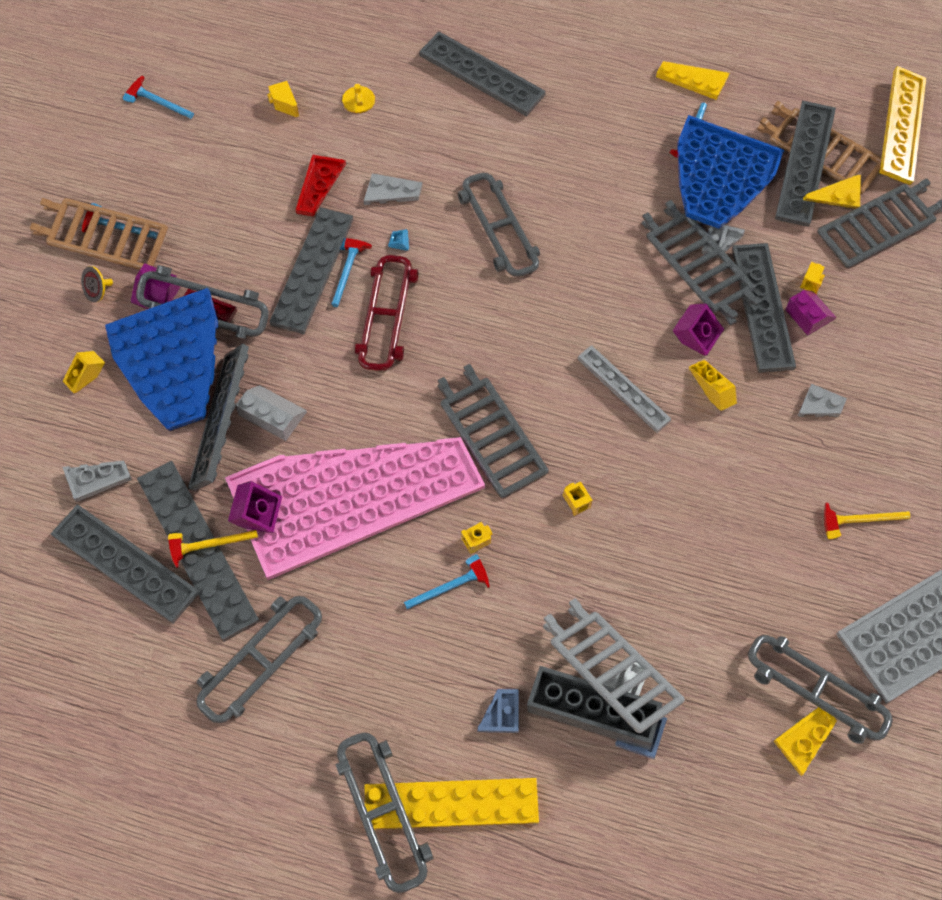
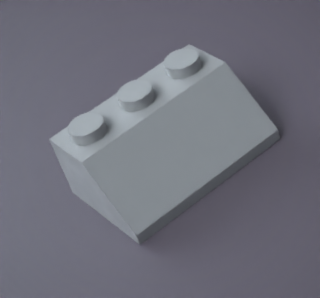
[235,385,307,441]

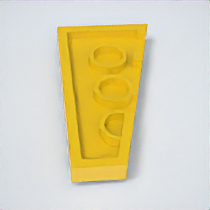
[656,61,730,100]

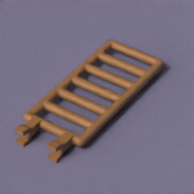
[757,101,881,194]
[29,198,168,270]

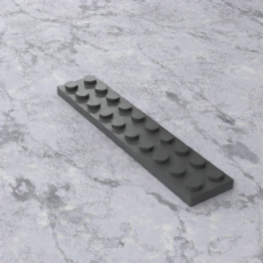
[137,460,260,642]

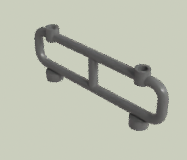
[458,173,540,277]
[136,265,269,339]
[196,596,322,723]
[748,635,893,744]
[335,732,434,893]

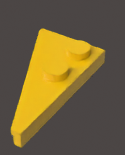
[803,175,861,209]

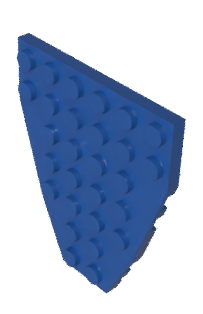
[677,115,784,229]
[105,288,218,431]

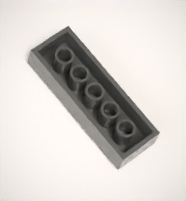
[527,666,663,750]

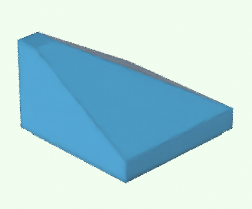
[388,229,409,251]

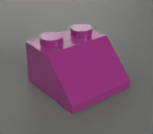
[131,263,180,309]
[785,290,837,336]
[672,304,724,356]
[228,481,282,533]

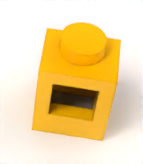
[800,262,825,294]
[563,481,593,516]
[461,522,493,554]

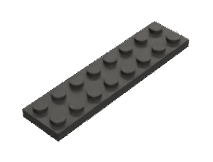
[419,31,546,117]
[775,100,836,227]
[269,207,354,334]
[732,243,796,373]
[188,344,249,491]
[51,504,199,624]

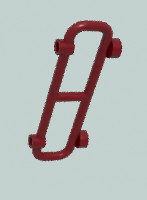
[355,255,419,371]

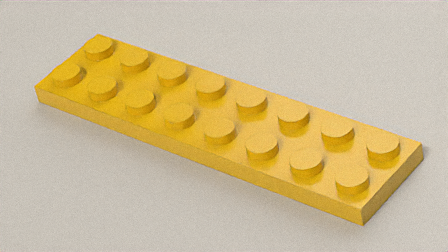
[880,66,926,185]
[365,778,539,830]

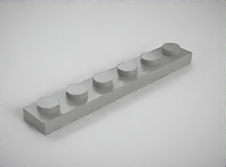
[578,345,671,433]

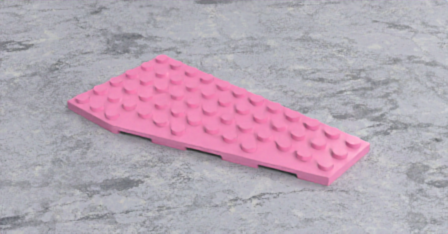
[225,437,485,580]

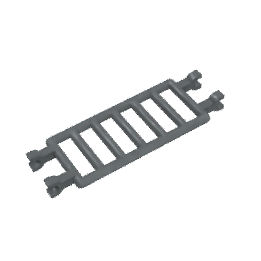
[641,200,762,326]

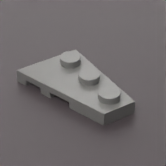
[364,173,422,205]
[62,461,132,502]

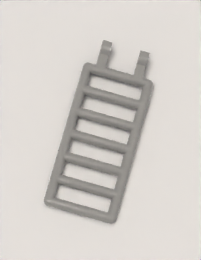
[543,598,685,733]

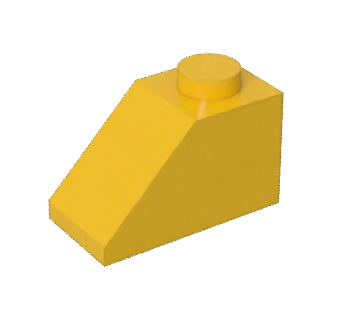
[267,81,299,117]
[62,351,105,393]

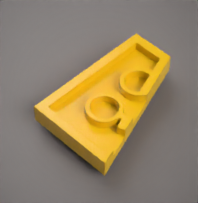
[773,707,837,776]

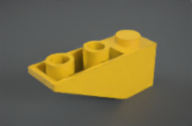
[689,359,737,411]

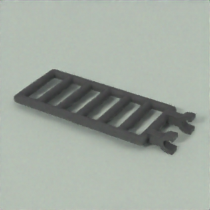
[817,178,942,268]
[438,364,549,498]

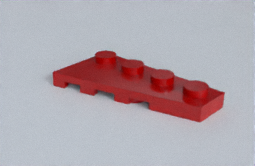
[295,155,346,217]

